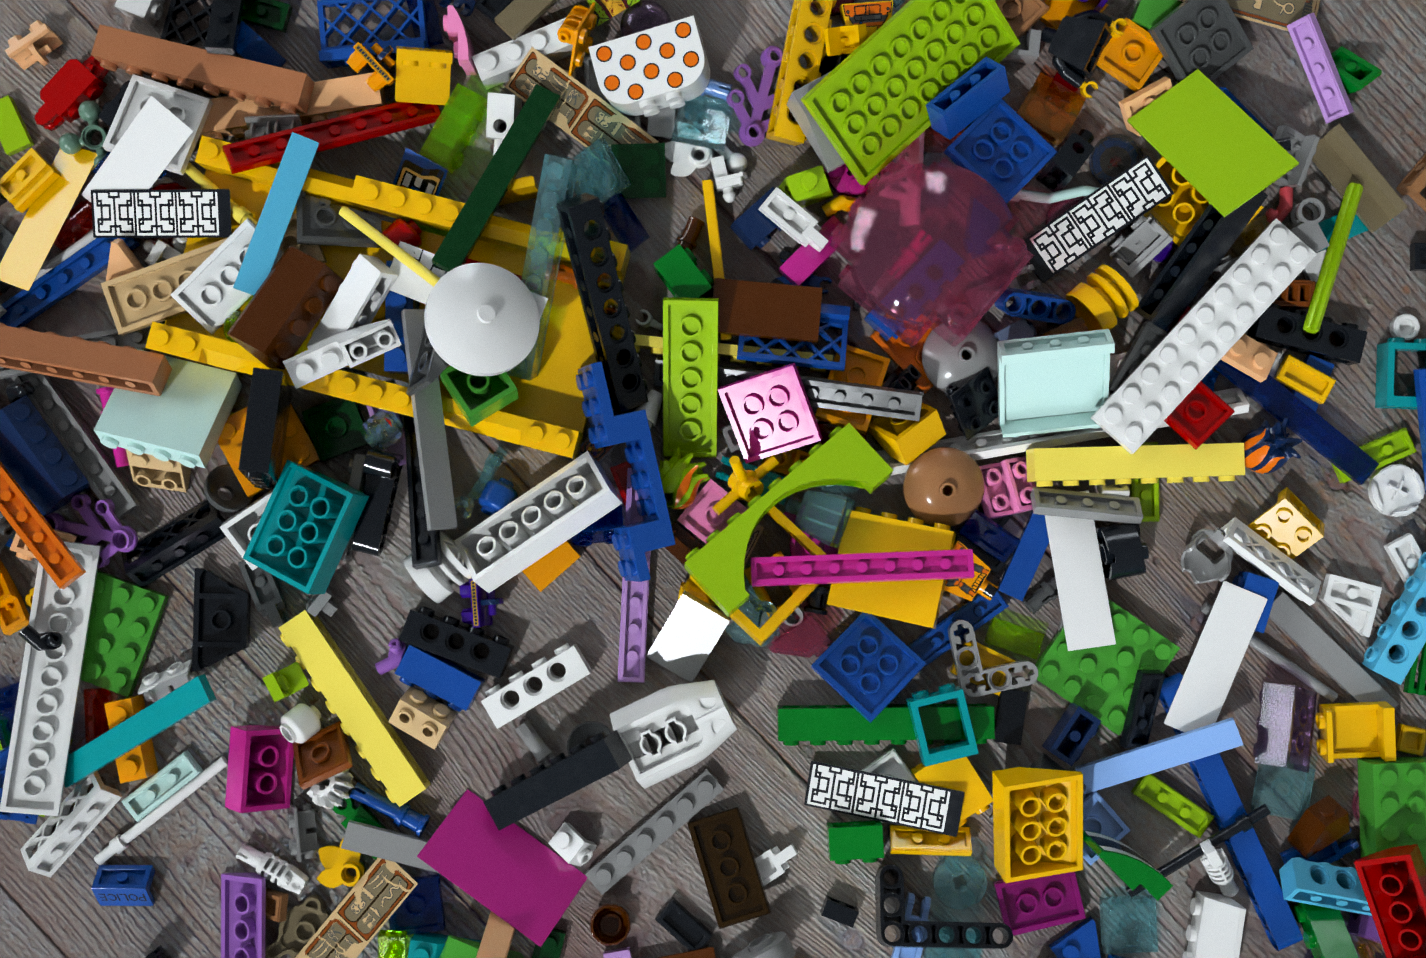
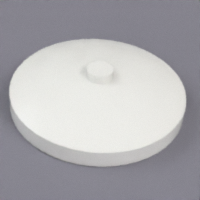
[424,263,540,376]

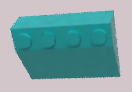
[243,460,369,594]

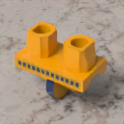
[346,42,396,92]

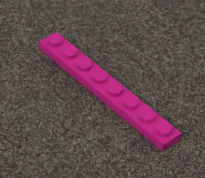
[751,549,975,587]

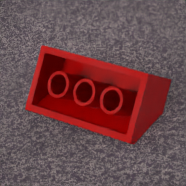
[1354,844,1426,958]

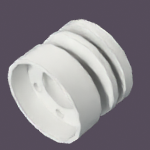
[403,531,472,604]

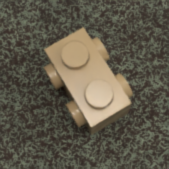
[388,686,457,750]

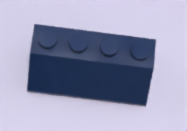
[0,395,91,517]

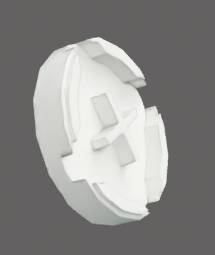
[1368,464,1425,517]

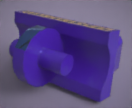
[459,579,504,628]

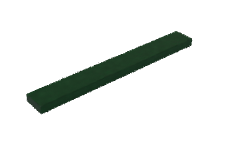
[432,84,561,272]

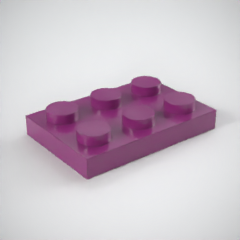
[993,872,1086,936]

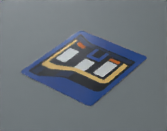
[393,148,448,196]

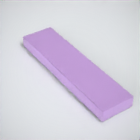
[1287,12,1354,124]

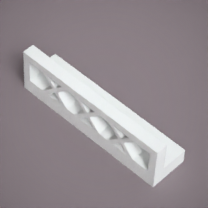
[1220,517,1321,606]
[20,771,122,878]

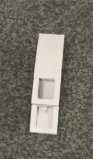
[282,319,402,389]

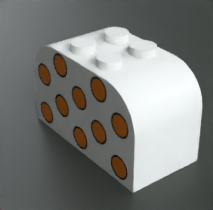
[588,15,710,116]

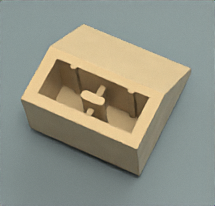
[126,449,191,492]

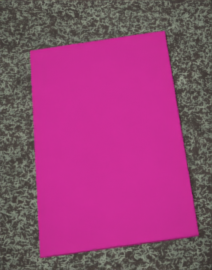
[417,789,587,947]

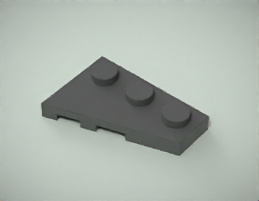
[296,191,382,248]

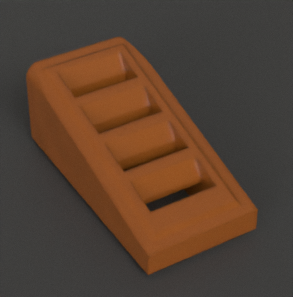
[1273,280,1315,310]

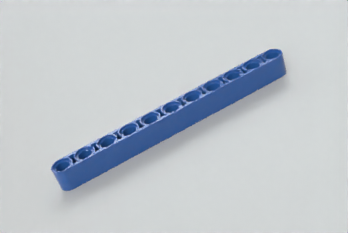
[1159,672,1303,951]

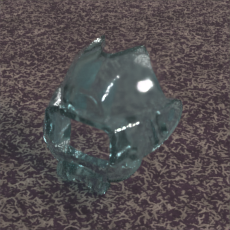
[725,596,780,647]

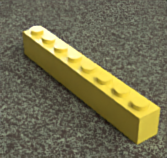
[1026,443,1245,487]
[279,610,431,807]

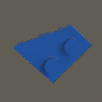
[1049,916,1101,958]

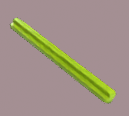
[1303,182,1363,334]

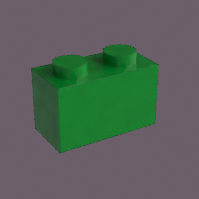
[826,820,884,864]

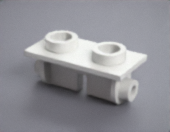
[137,659,198,702]

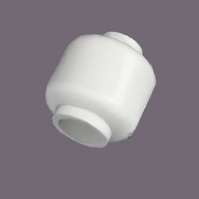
[279,703,322,744]

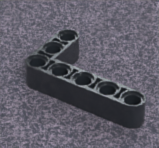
[875,864,1013,949]

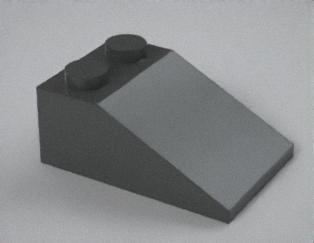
[406,324,449,396]

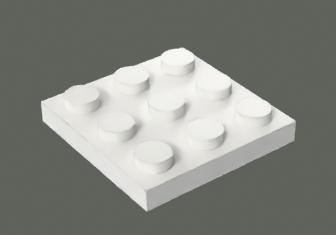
[102,74,213,175]

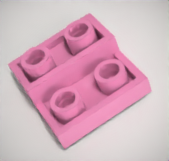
[443,5,477,75]
[979,456,1036,520]

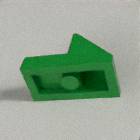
[1331,46,1382,95]

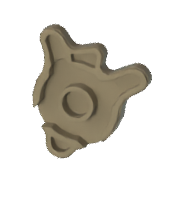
[265,895,330,958]

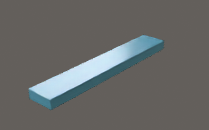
[233,132,319,296]

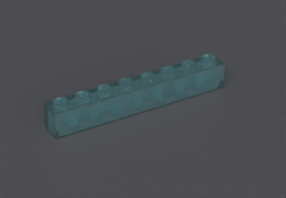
[507,154,580,380]

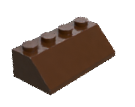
[227,246,344,370]

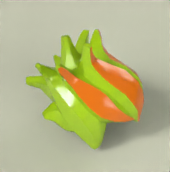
[658,447,710,509]

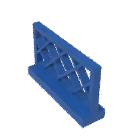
[317,0,431,69]
[737,303,850,371]

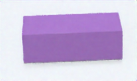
[221,873,266,958]

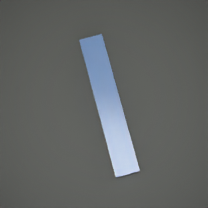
[1075,717,1243,794]

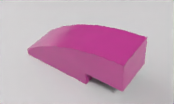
[779,215,853,286]

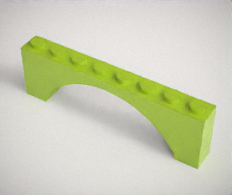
[684,423,893,617]

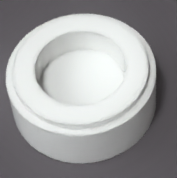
[1389,314,1420,341]

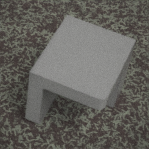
[1002,29,1042,65]

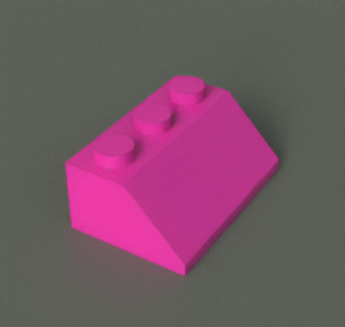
[225,725,294,813]

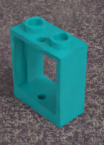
[1375,338,1426,410]
[906,683,979,767]

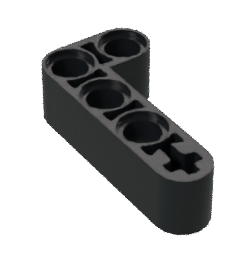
[352,449,404,556]

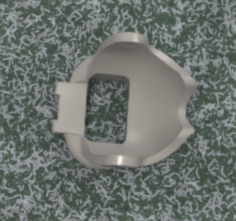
[1181,528,1233,584]

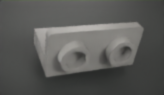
[1273,125,1320,187]

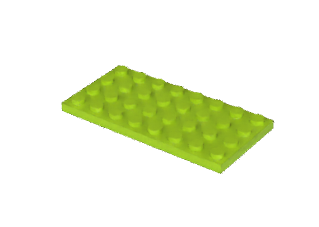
[801,0,1021,186]

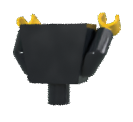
[1041,10,1127,98]

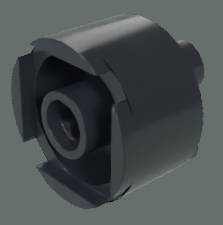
[1096,523,1149,580]

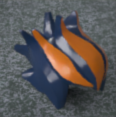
[1241,418,1303,474]

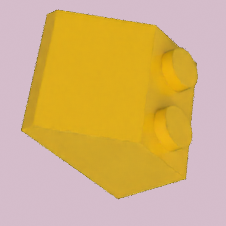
[867,403,946,465]

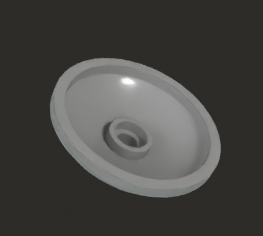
[922,317,998,393]

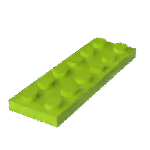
[663,297,719,458]

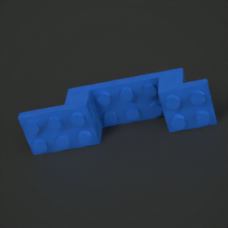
[576,362,675,582]

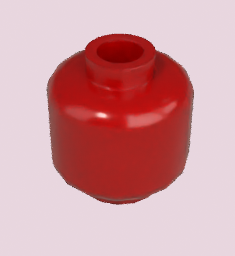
[382,218,422,257]

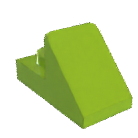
[262,662,309,702]

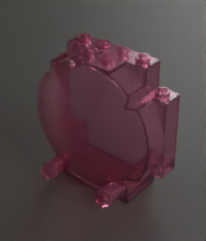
[830,157,1034,348]

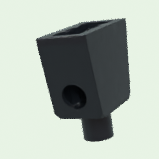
[1036,129,1094,192]

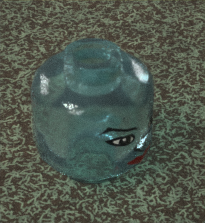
[362,410,404,449]

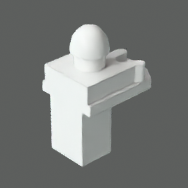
[710,155,748,203]
[143,239,183,266]

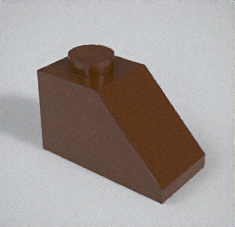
[1287,795,1350,859]

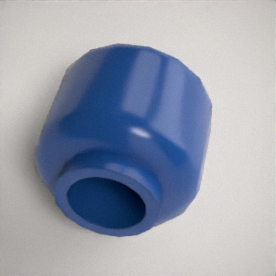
[478,478,518,516]

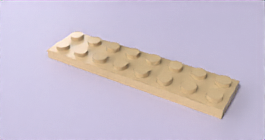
[101,213,327,336]

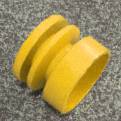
[1065,264,1139,331]

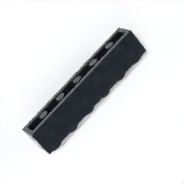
[1134,191,1268,333]
[483,730,632,830]

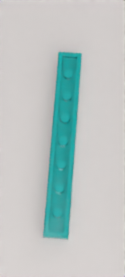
[64,674,216,788]

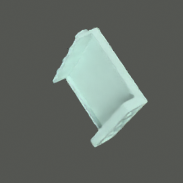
[997,329,1115,438]

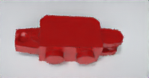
[34,56,109,131]

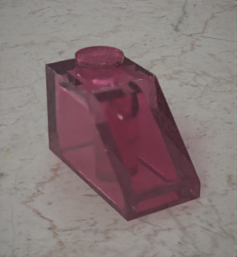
[767,614,831,658]

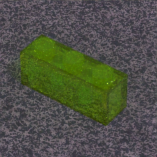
[419,83,487,174]

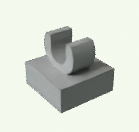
[306,587,338,617]

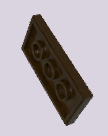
[687,806,771,929]

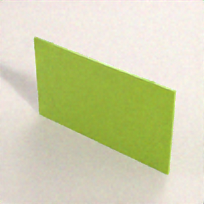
[1127,69,1299,218]

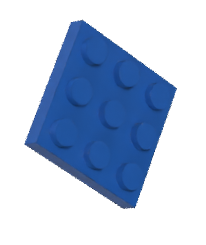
[944,98,1057,209]
[811,613,926,723]

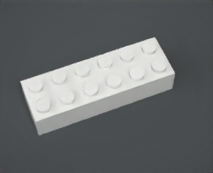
[454,451,622,593]

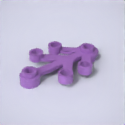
[726,46,799,147]
[44,494,138,568]

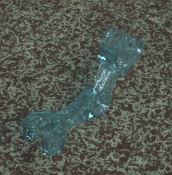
[454,452,504,519]

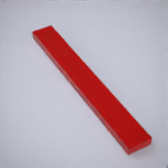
[222,102,442,174]

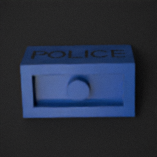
[91,865,155,906]

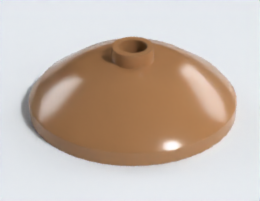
[903,447,984,526]

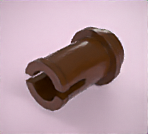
[676,216,705,251]

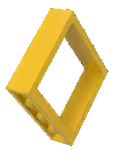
[690,506,827,646]

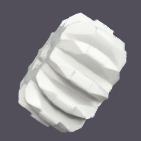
[307,769,355,809]

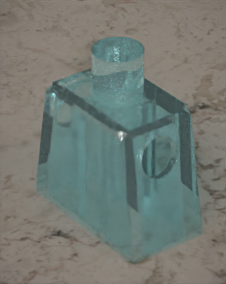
[786,490,855,549]

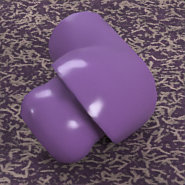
[375,638,407,675]

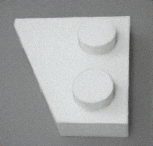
[1320,573,1382,637]

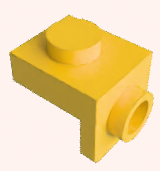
[824,24,868,56]

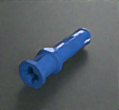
[350,782,430,837]

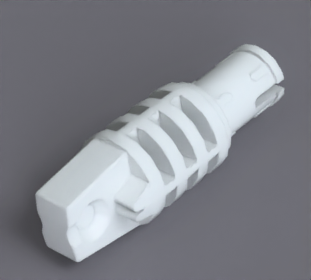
[1199,839,1239,897]
[236,842,309,894]

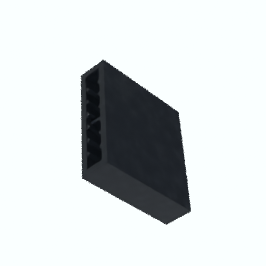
[238,367,292,489]

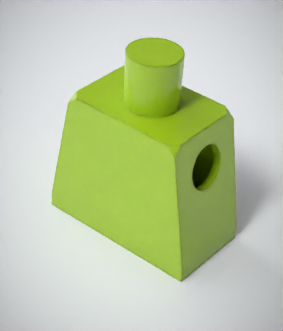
[778,165,834,208]

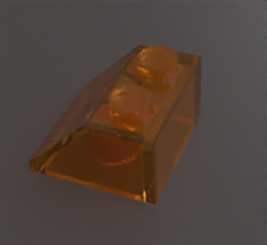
[1016,72,1086,146]

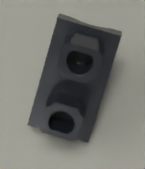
[881,364,922,391]

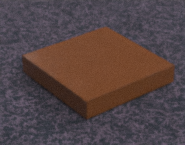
[292,720,353,790]

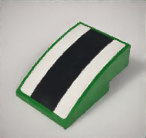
[1083,830,1173,901]

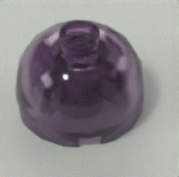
[620,0,671,37]

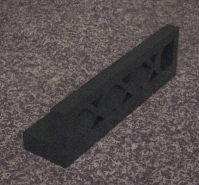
[121,500,226,588]

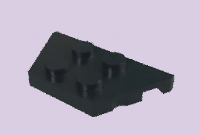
[192,568,251,672]

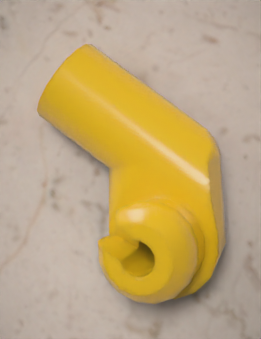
[821,195,863,217]

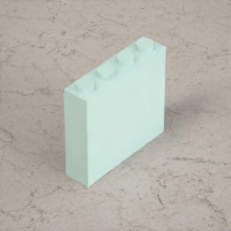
[94,348,242,468]

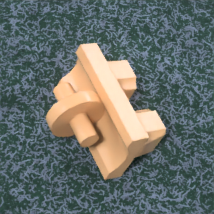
[5,20,64,70]

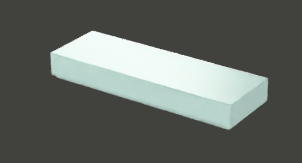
[121,750,204,822]

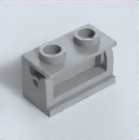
[1110,214,1174,278]

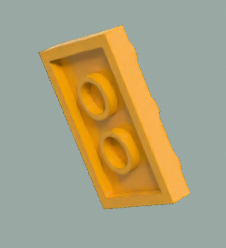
[815,343,890,435]

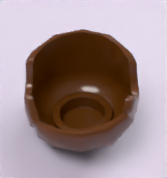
[590,904,631,946]

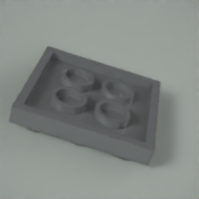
[1148,0,1254,82]

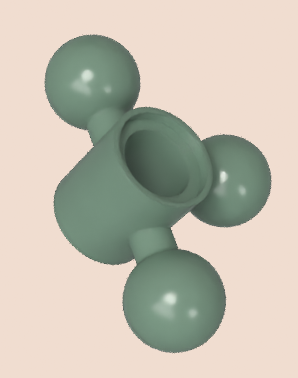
[59,100,109,172]

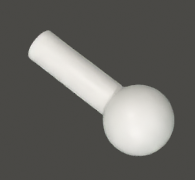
[705,132,747,174]

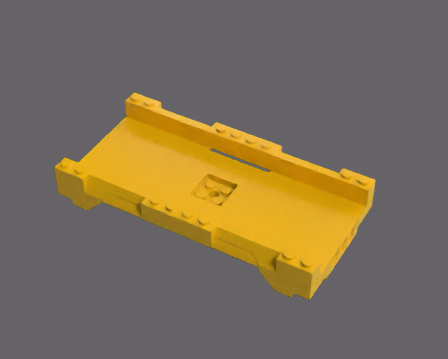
[145,135,631,459]

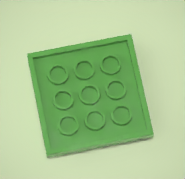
[81,570,169,697]
[1029,599,1180,736]

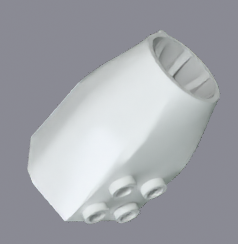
[610,680,737,789]

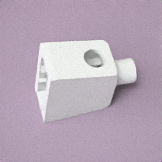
[486,92,522,155]

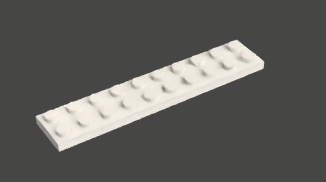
[1091,218,1317,454]
[0,541,101,816]

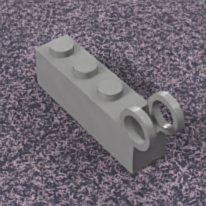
[1212,198,1330,282]

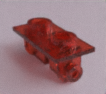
[53,200,93,251]
[84,688,112,743]

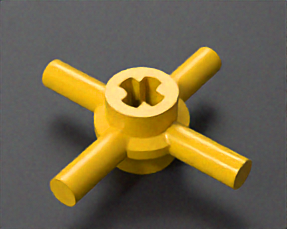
[712,456,779,515]

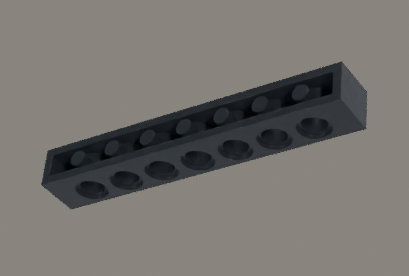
[556,193,648,413]

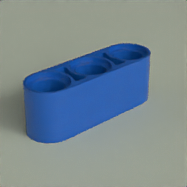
[994,287,1076,324]

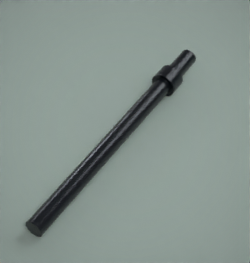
[1126,804,1271,898]

